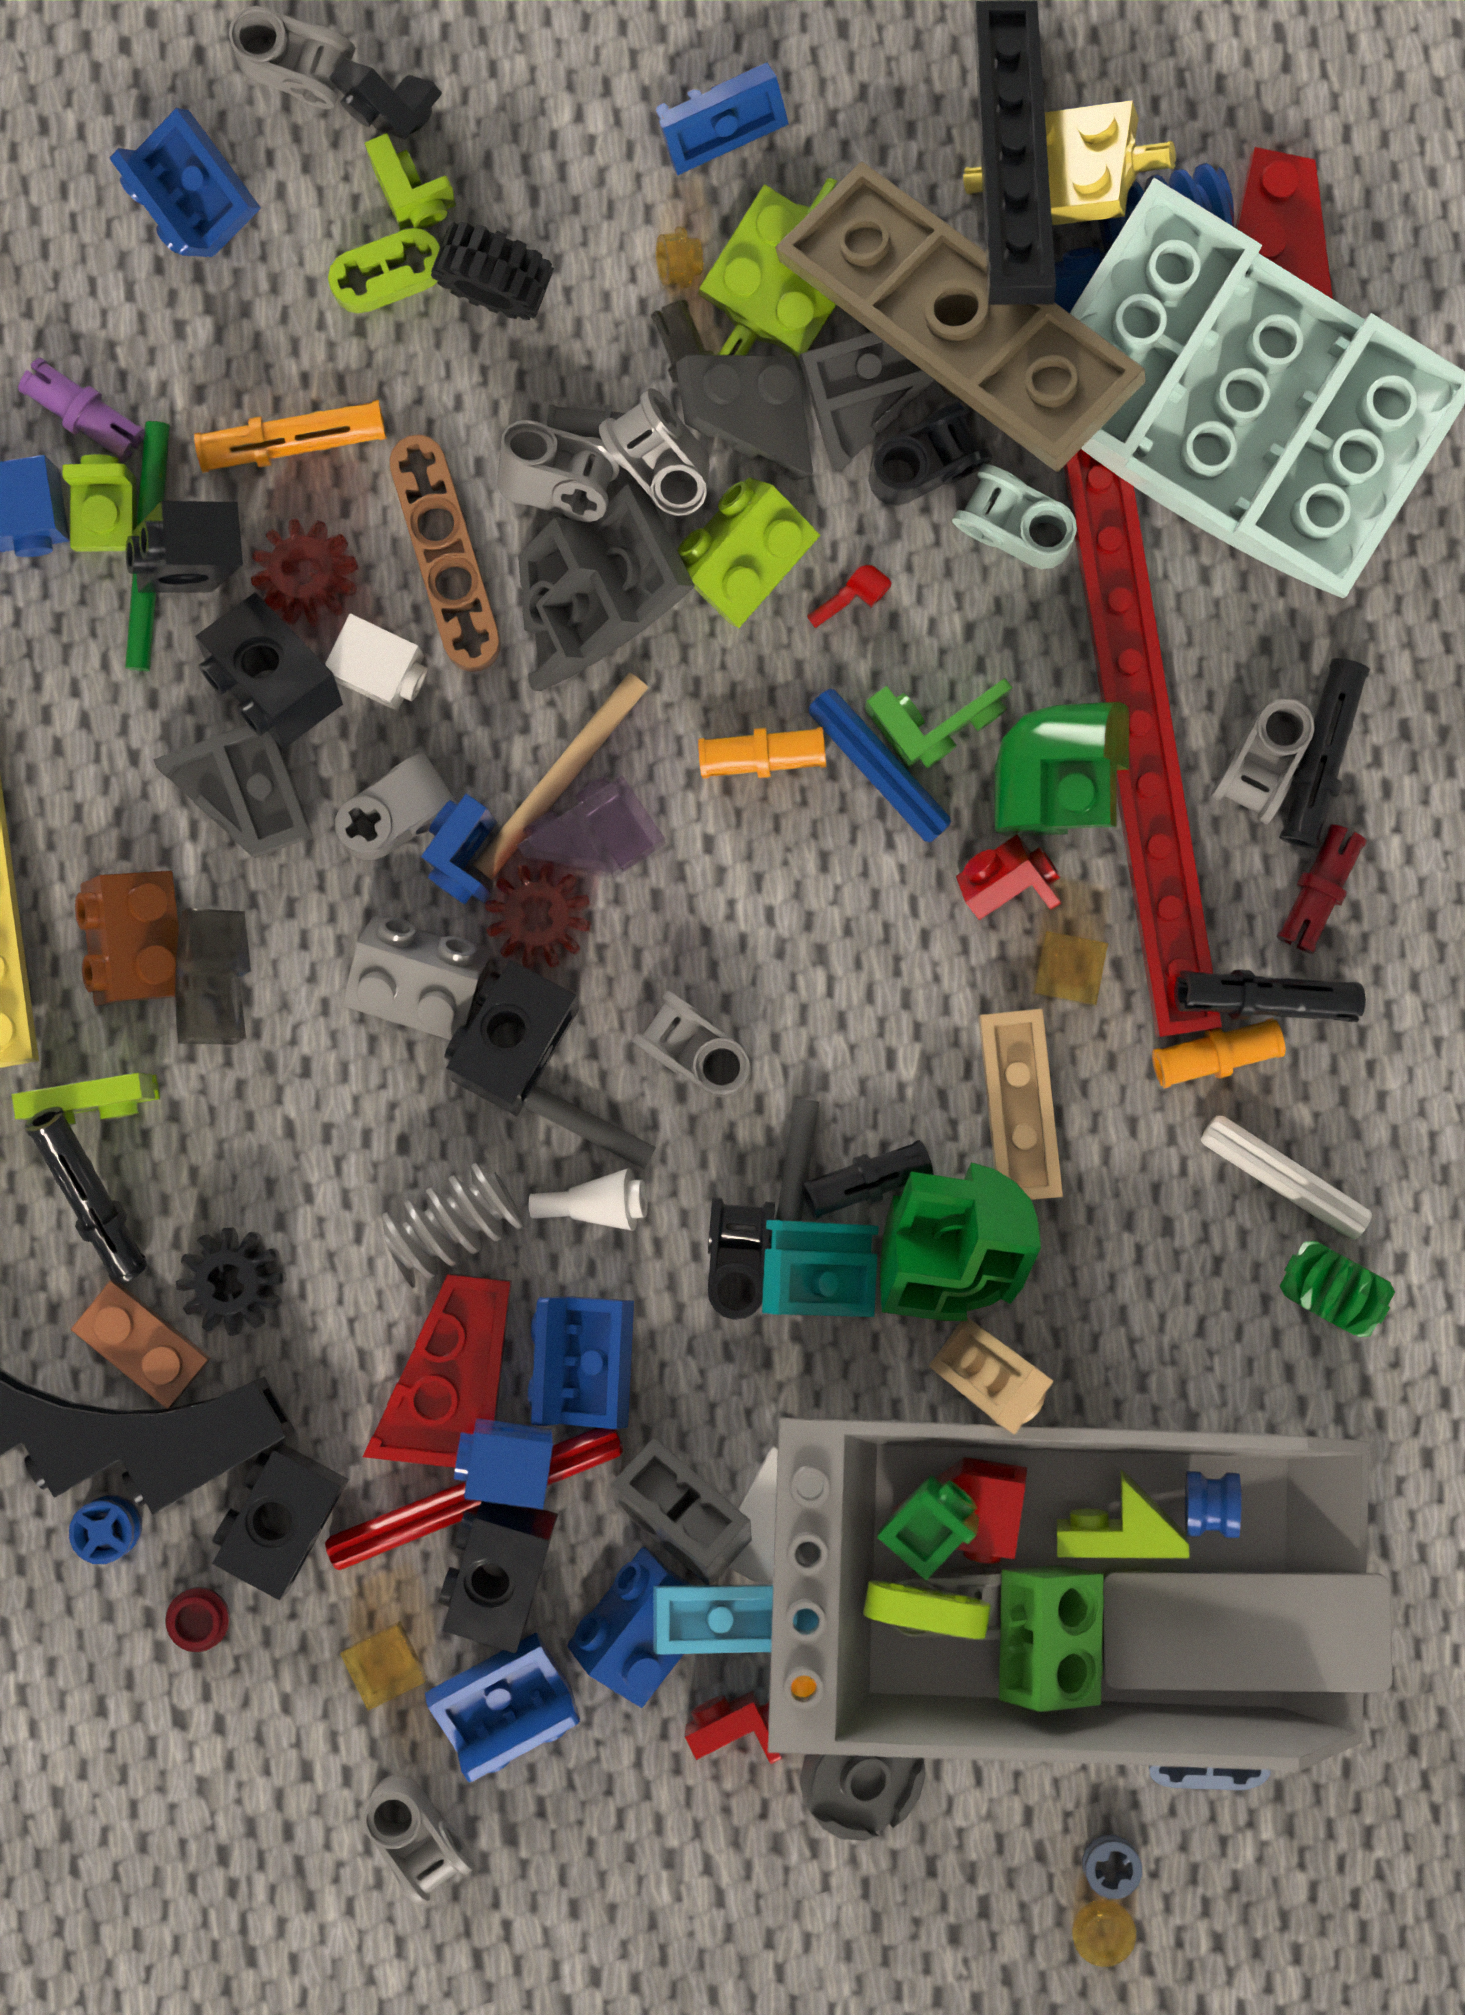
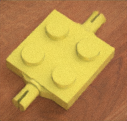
[963,101,1176,225]

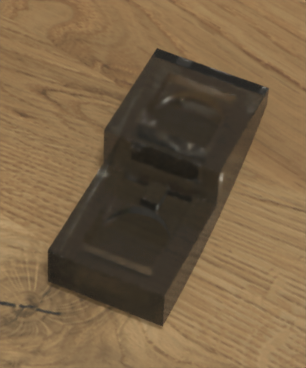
[175,908,251,1045]

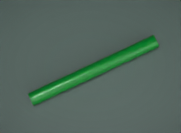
[125,421,170,671]

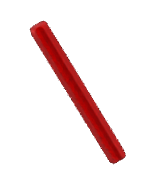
[325,1428,623,1570]

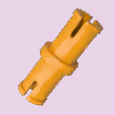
[698,727,827,779]
[1152,1018,1286,1089]

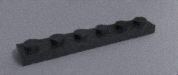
[974,1,1056,305]

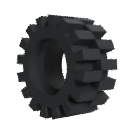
[431,222,554,320]

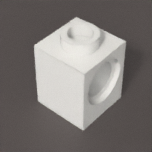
[325,613,428,711]

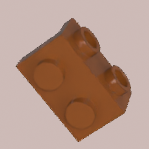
[75,870,187,1006]

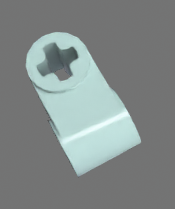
[952,464,1077,569]

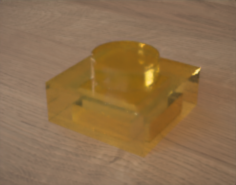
[1032,931,1108,1006]
[340,1621,428,1711]

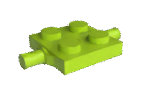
[698,178,837,359]

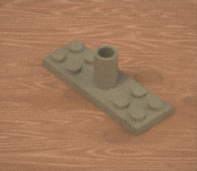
[775,161,1146,472]

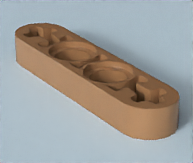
[389,435,501,672]

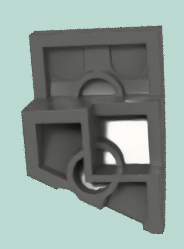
[518,483,695,691]

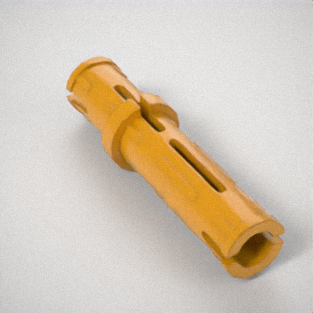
[194,400,387,473]

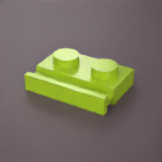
[11,1072,160,1125]

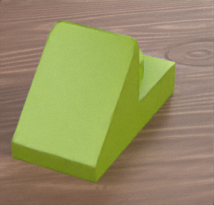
[1057,1469,1189,1558]

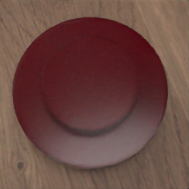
[165,1587,230,1652]

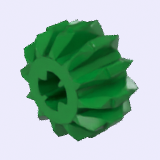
[1279,1241,1395,1337]

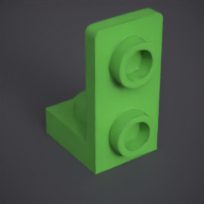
[864,678,1013,769]

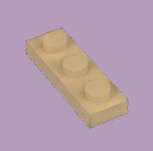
[978,1008,1063,1200]
[929,1317,1054,1435]

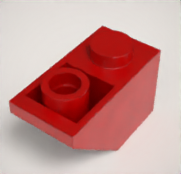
[890,1457,1027,1564]

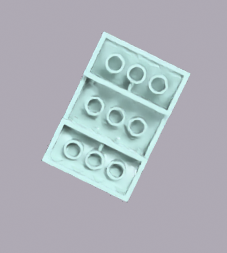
[1070,178,1465,598]

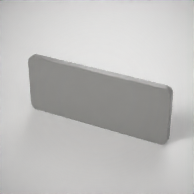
[1103,1571,1393,1693]

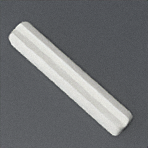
[1201,1115,1372,1239]

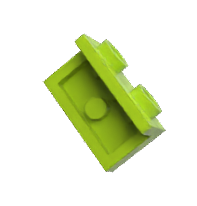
[677,477,821,628]

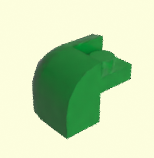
[995,701,1129,836]
[880,1162,1041,1321]

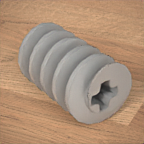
[381,1163,525,1288]

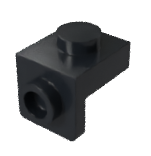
[329,59,442,140]

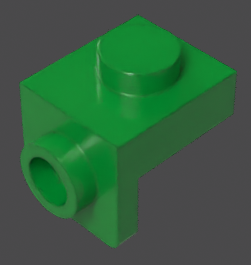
[877,1474,979,1581]

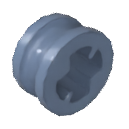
[1082,1835,1142,1899]

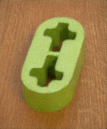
[328,228,440,314]
[863,1580,991,1639]

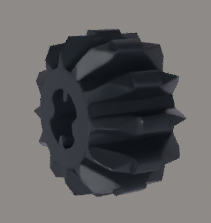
[176,1227,287,1336]

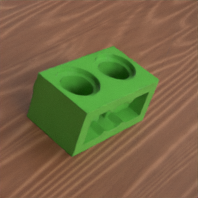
[999,1565,1104,1712]

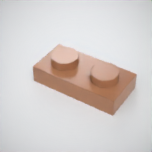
[70,1280,211,1409]

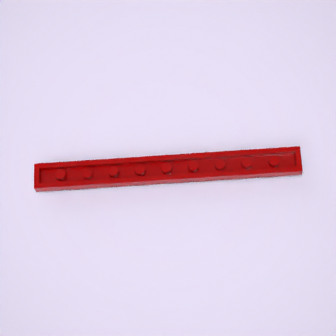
[1063,449,1222,1038]

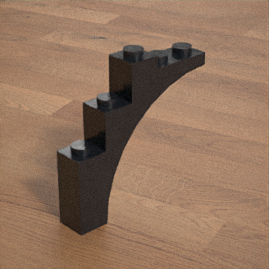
[0,1368,295,1515]

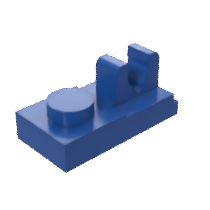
[656,62,789,175]

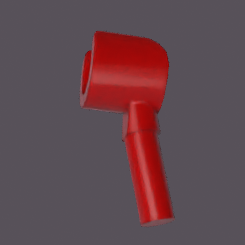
[807,565,892,628]

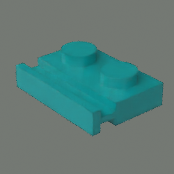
[762,1220,879,1317]

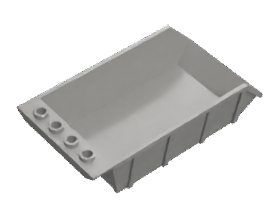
[768,1418,1369,1771]

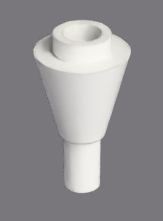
[529,1168,648,1231]

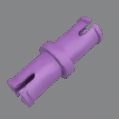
[18,358,145,463]

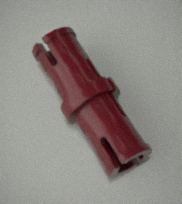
[1276,824,1367,954]

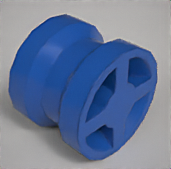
[1185,1471,1241,1538]
[69,1495,142,1564]

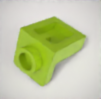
[364,133,456,230]
[62,454,137,552]

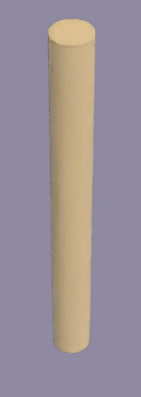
[472,672,648,880]

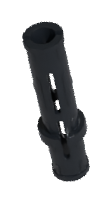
[1279,658,1370,849]
[1174,969,1366,1022]
[25,1107,148,1283]

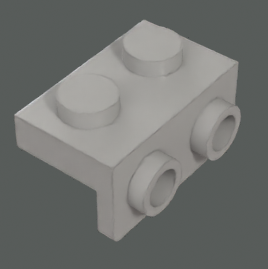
[342,916,491,1040]

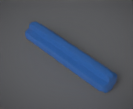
[808,688,951,842]

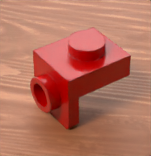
[956,834,1062,920]
[685,1690,782,1764]

